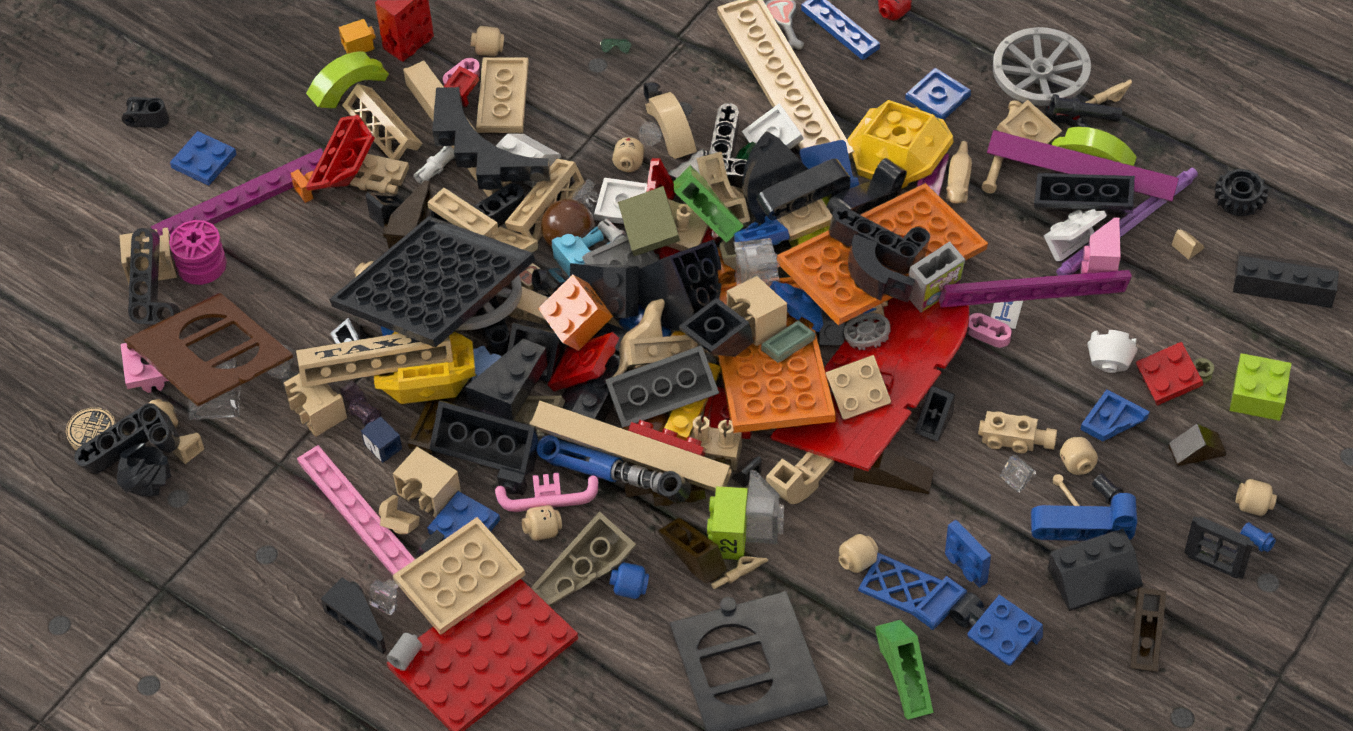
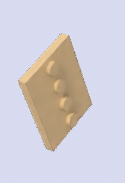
[393,517,525,635]

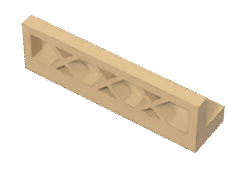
[342,84,423,160]
[505,159,585,241]

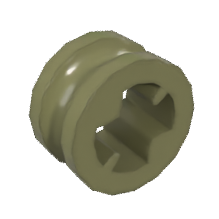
[1193,358,1214,383]

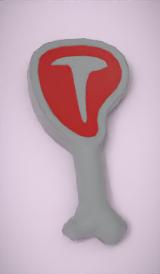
[765,0,804,50]

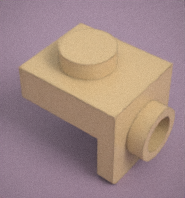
[379,495,420,534]

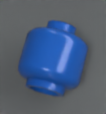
[609,562,649,599]

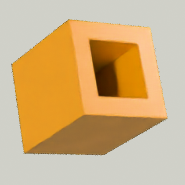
[338,19,376,54]

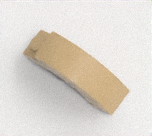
[645,92,697,159]
[697,152,750,223]
[766,452,834,504]

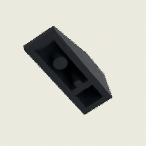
[321,577,386,654]

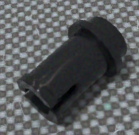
[1092,474,1123,505]

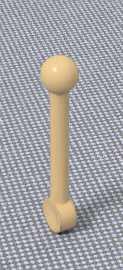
[1053,474,1080,506]

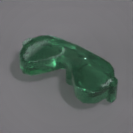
[600,39,632,53]

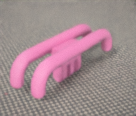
[495,473,599,512]

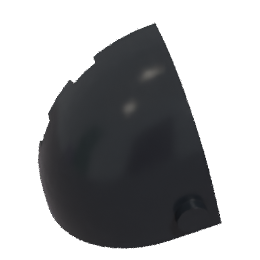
[742,131,808,224]
[639,239,722,331]

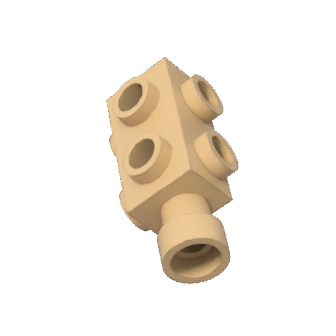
[978,411,1057,454]

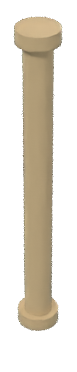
[982,101,1022,193]

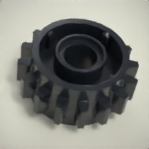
[1214,169,1268,217]

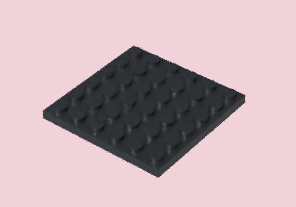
[329,216,535,348]

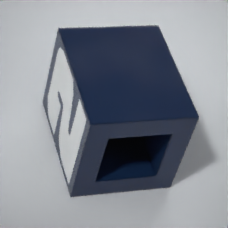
[361,416,402,463]

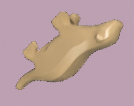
[946,141,972,204]
[612,299,665,377]

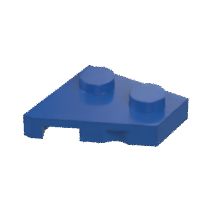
[1080,389,1149,442]

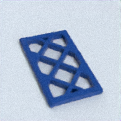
[858,553,942,615]

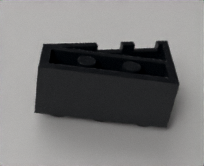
[466,339,547,420]

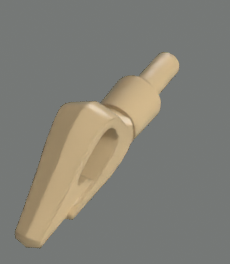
[1086,80,1132,105]
[711,556,768,589]

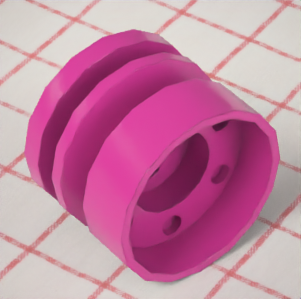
[169,220,227,285]

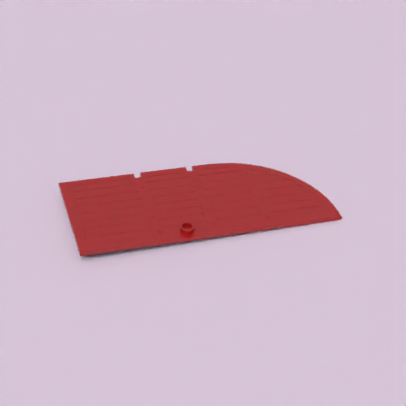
[771,298,970,471]

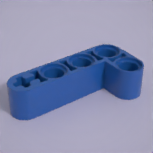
[1031,493,1137,541]

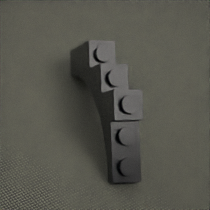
[432,87,551,190]

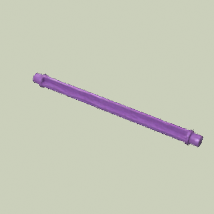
[1056,168,1198,276]

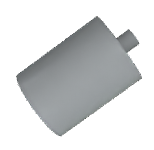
[387,633,422,670]

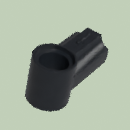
[532,268,566,296]
[949,592,986,628]

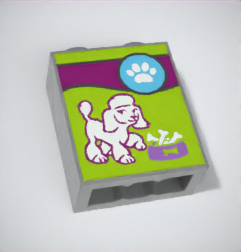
[909,242,965,312]

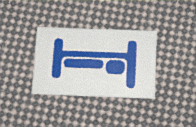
[991,301,1023,329]

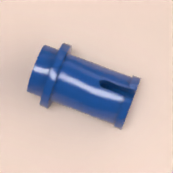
[1240,522,1276,552]

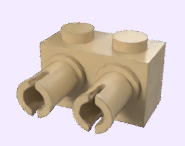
[690,416,742,471]

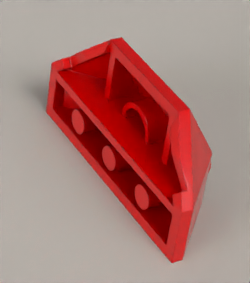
[305,115,375,191]

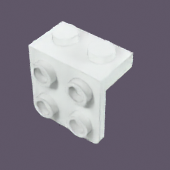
[1044,209,1107,261]

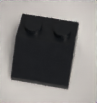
[679,298,754,357]
[507,319,565,382]

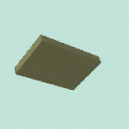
[618,186,680,256]

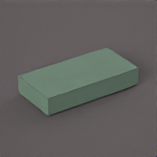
[761,320,815,363]

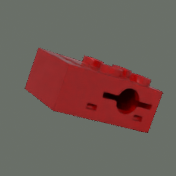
[375,0,434,62]

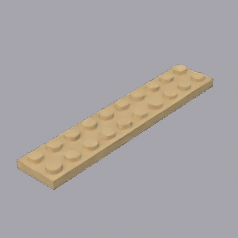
[717,0,854,159]

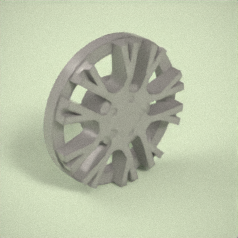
[844,313,891,350]

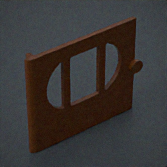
[124,293,293,407]

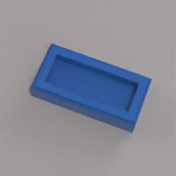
[913,576,967,630]

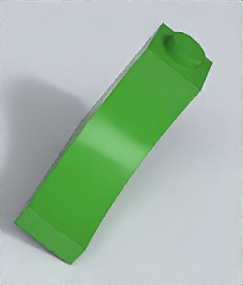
[673,165,744,243]
[875,620,933,720]

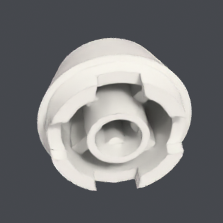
[1087,330,1138,373]

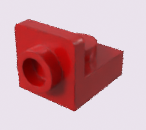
[444,66,480,107]

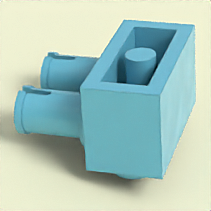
[552,227,610,277]

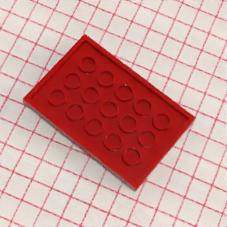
[387,579,579,731]

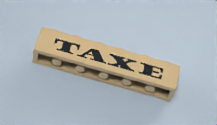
[296,333,453,387]

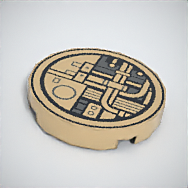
[66,408,116,450]

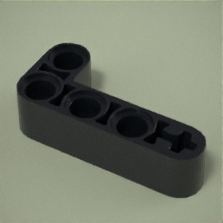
[709,103,747,189]
[827,158,907,215]
[756,159,851,220]
[430,183,524,227]
[829,207,930,274]
[128,228,180,324]
[74,403,180,474]

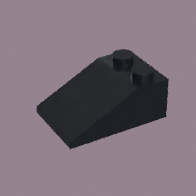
[570,263,639,318]

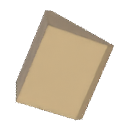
[1172,229,1204,260]

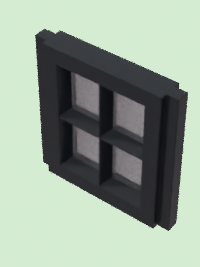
[1184,516,1254,579]

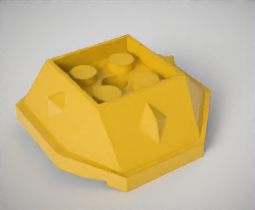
[847,100,953,189]
[374,331,476,404]

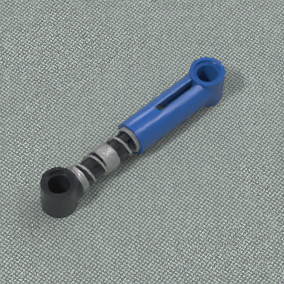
[537,435,691,503]

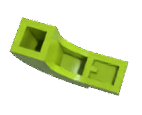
[306,51,389,108]
[1052,127,1137,166]

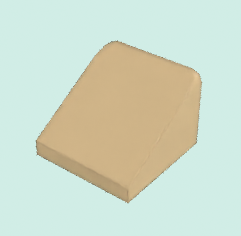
[173,433,204,464]

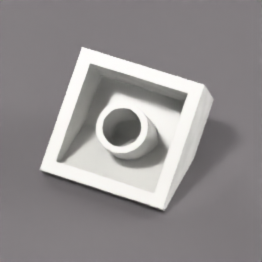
[496,134,561,187]

